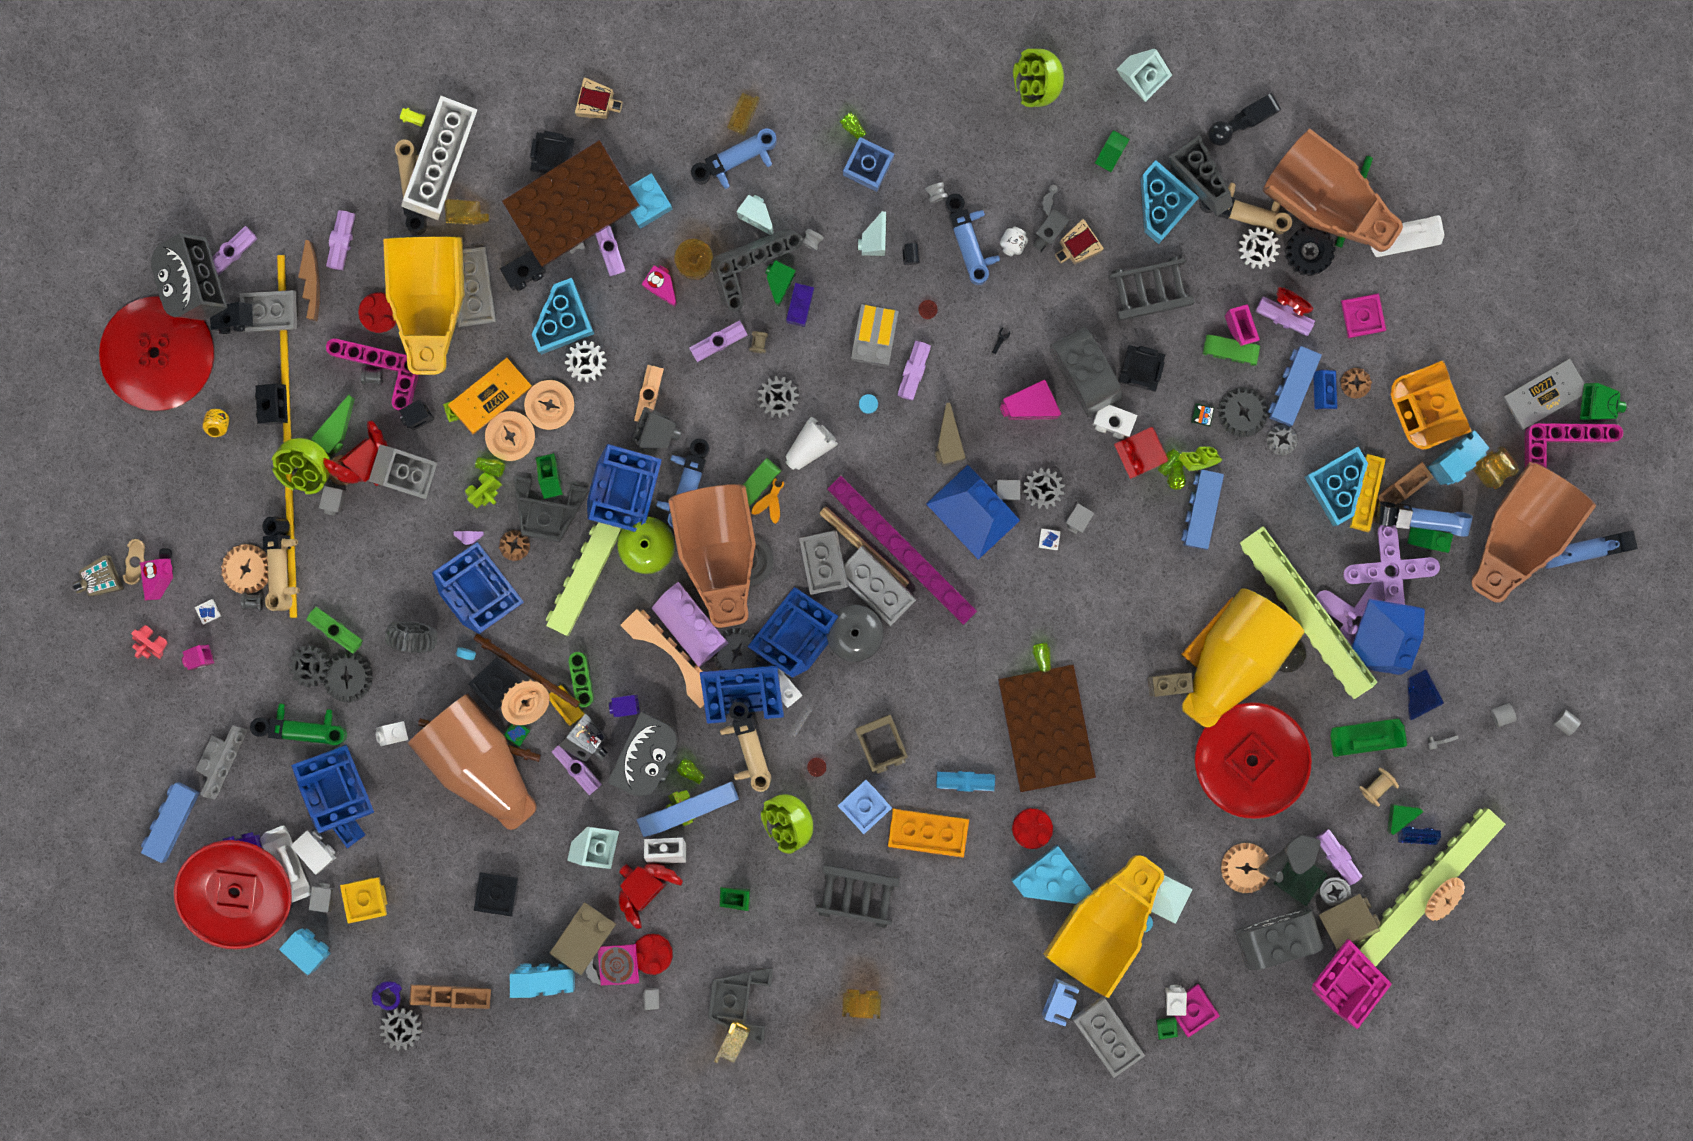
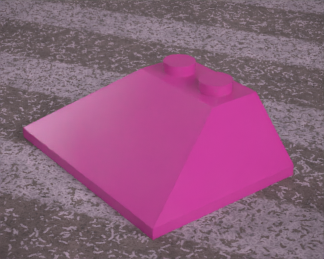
[1311,939,1392,1029]

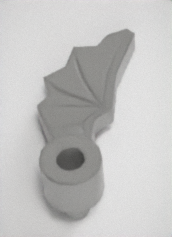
[1042,185,1058,216]
[1428,735,1459,750]
[586,958,601,985]

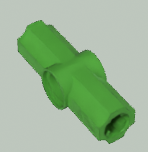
[306,607,364,654]

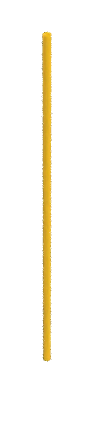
[277,255,297,618]

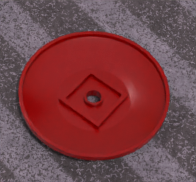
[99,296,214,411]
[1195,703,1312,819]
[174,840,292,949]

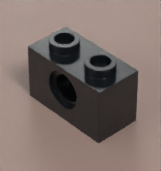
[500,250,546,291]
[210,302,253,334]
[255,383,288,425]
[399,399,435,431]

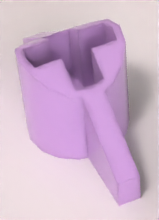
[454,531,484,545]

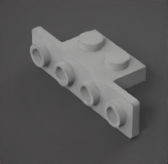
[196,725,247,800]

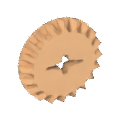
[524,380,575,430]
[485,411,535,461]
[221,544,268,594]
[500,679,549,725]
[1221,843,1269,893]
[1425,877,1465,921]

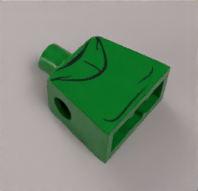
[1580,383,1627,420]

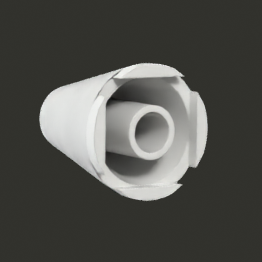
[785,417,838,470]

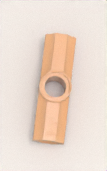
[634,365,664,422]

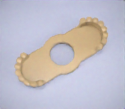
[123,539,145,585]

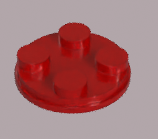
[1276,287,1314,316]
[358,292,397,333]
[1012,808,1053,849]
[635,933,673,975]

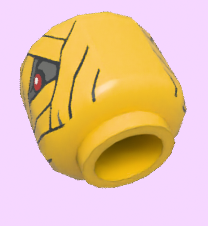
[203,409,230,437]

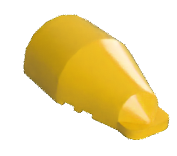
[383,237,464,375]
[1182,588,1304,727]
[1043,855,1164,998]

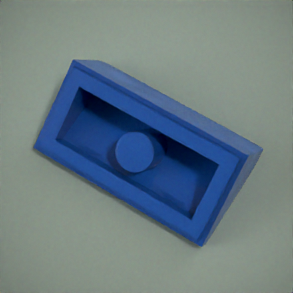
[1313,370,1337,409]
[333,820,365,848]

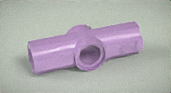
[326,210,355,270]
[212,226,258,276]
[595,226,625,276]
[1255,296,1315,336]
[689,320,748,362]
[898,341,931,401]
[552,744,602,795]
[1316,829,1363,886]

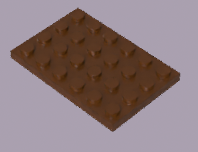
[502,140,640,267]
[998,665,1096,792]

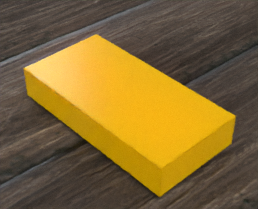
[549,684,585,726]

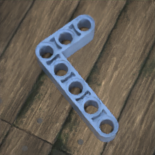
[636,781,739,837]

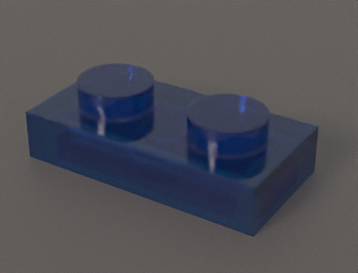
[1398,827,1441,845]

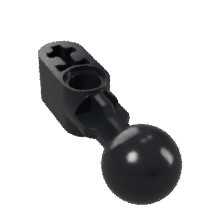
[1208,93,1282,146]

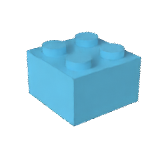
[629,173,673,229]
[279,928,331,975]

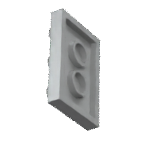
[240,290,297,332]
[799,531,848,595]

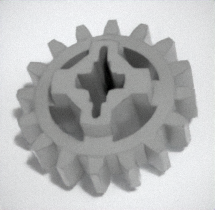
[757,376,799,418]
[1023,468,1065,510]
[380,1007,423,1051]

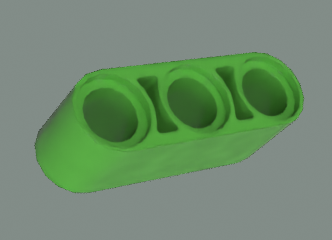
[1202,335,1261,366]
[743,458,782,506]
[569,652,594,707]

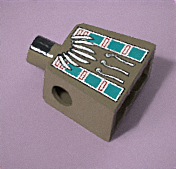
[73,555,124,597]

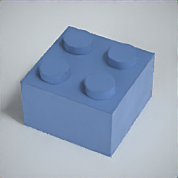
[843,137,894,192]

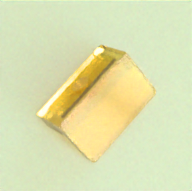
[727,93,760,136]
[445,199,489,225]
[714,1021,750,1063]

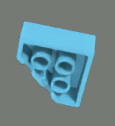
[1140,160,1199,244]
[532,278,594,355]
[1426,430,1489,485]
[1304,447,1368,526]
[1011,845,1092,904]
[510,963,575,998]

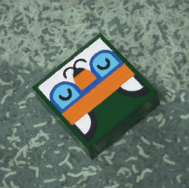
[1191,404,1214,427]

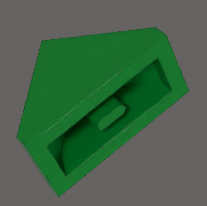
[1095,130,1130,172]
[1387,804,1424,835]
[719,887,750,911]

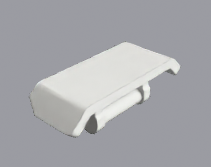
[1371,216,1444,257]
[260,826,311,903]

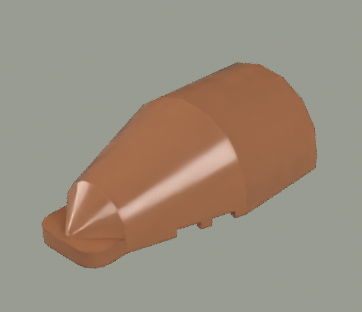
[1263,128,1403,252]
[1471,462,1596,602]
[668,484,756,628]
[408,693,537,830]

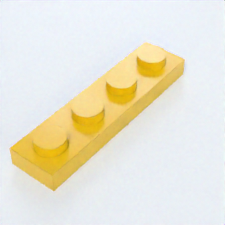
[1350,454,1386,532]

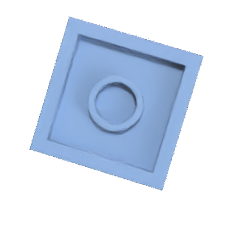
[838,780,892,834]
[1042,979,1079,1026]

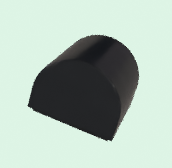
[902,243,920,265]

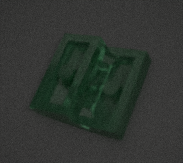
[1273,861,1328,907]

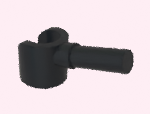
[992,328,1010,355]
[159,548,173,573]

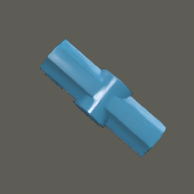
[936,771,995,792]

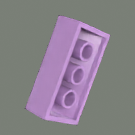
[652,582,729,667]

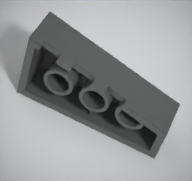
[1169,135,1233,216]

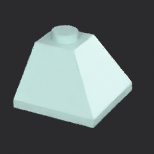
[1116,49,1172,102]
[737,195,773,235]
[858,211,886,256]
[567,827,619,869]
[1151,875,1192,924]

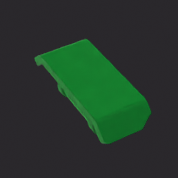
[1330,719,1407,757]

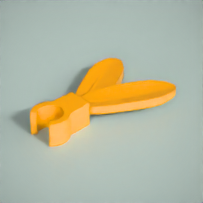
[751,478,784,524]

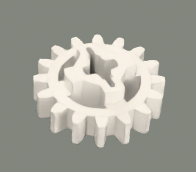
[1238,227,1280,269]
[565,341,607,383]

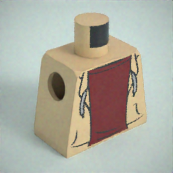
[575,78,623,119]
[1055,219,1104,265]

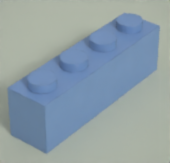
[1268,346,1322,427]
[1181,469,1224,550]
[141,782,200,863]

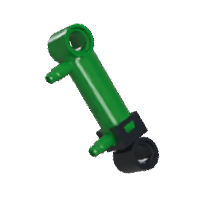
[250,704,347,745]

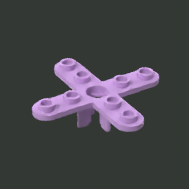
[1343,525,1440,605]
[1316,581,1384,646]

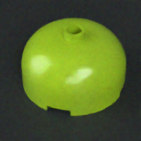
[1013,49,1064,107]
[271,438,330,494]
[617,517,675,574]
[761,794,813,854]

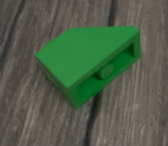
[765,260,796,307]
[536,453,563,499]
[1407,527,1453,553]

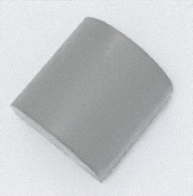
[1490,703,1517,728]
[1553,709,1581,736]
[643,988,659,1010]

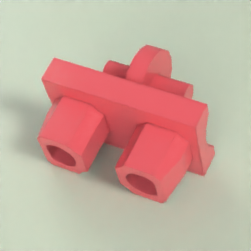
[131,625,168,659]

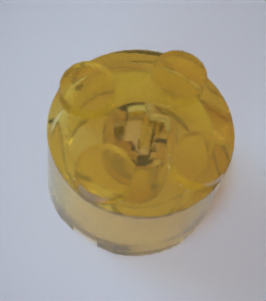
[674,239,714,280]
[1472,446,1519,489]
[842,989,882,1019]

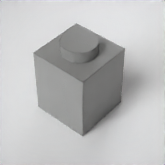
[992,480,1020,501]
[319,486,346,516]
[1065,503,1094,534]
[309,883,335,913]

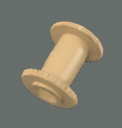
[1359,768,1399,807]

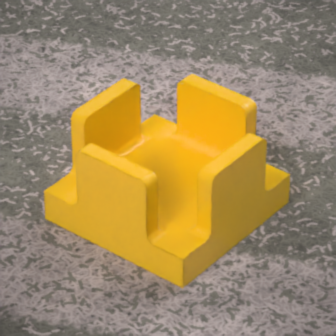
[340,877,388,923]

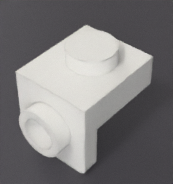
[375,721,408,746]
[1165,985,1187,1016]

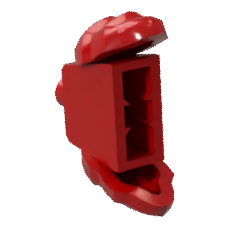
[323,421,388,486]
[619,863,683,929]

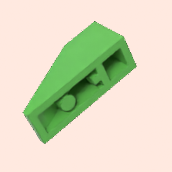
[311,395,355,455]

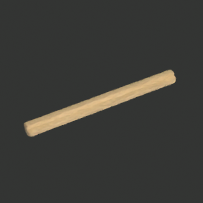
[820,507,909,587]

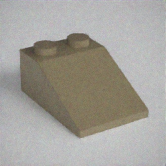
[934,402,965,467]
[549,902,616,976]

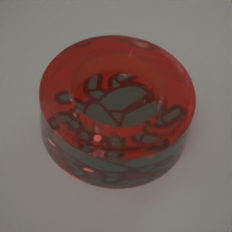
[918,300,938,320]
[807,758,826,777]

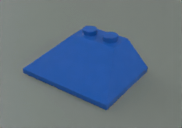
[587,444,662,532]
[926,465,1020,560]
[432,542,524,634]
[748,587,838,678]
[1352,599,1425,675]
[700,666,784,724]
[291,745,374,834]

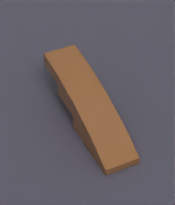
[298,240,320,321]
[1372,462,1434,523]
[409,984,491,1009]

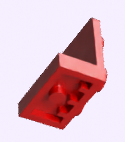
[1114,427,1168,479]

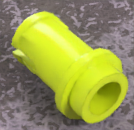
[400,108,426,127]

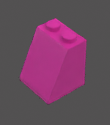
[999,380,1061,420]

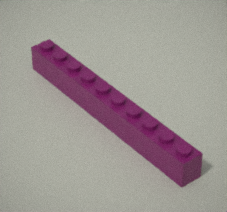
[827,476,977,625]

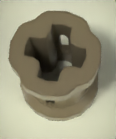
[749,331,768,354]

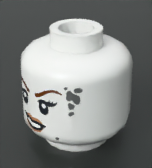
[1000,226,1028,256]

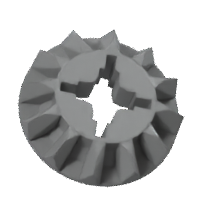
[1267,425,1298,455]
[1320,877,1351,907]

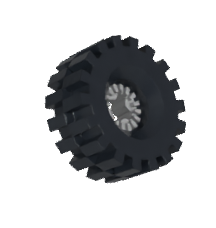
[1285,226,1336,276]

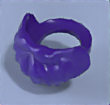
[371,981,402,1010]

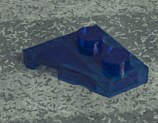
[1408,669,1444,720]

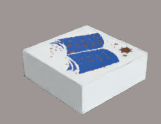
[1038,529,1060,550]
[195,599,221,625]

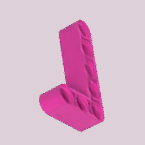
[326,339,419,411]
[1525,423,1623,468]

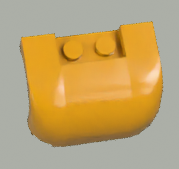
[1390,360,1472,449]

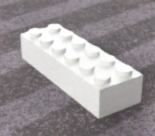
[401,96,477,220]

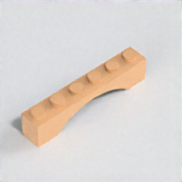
[621,609,704,708]

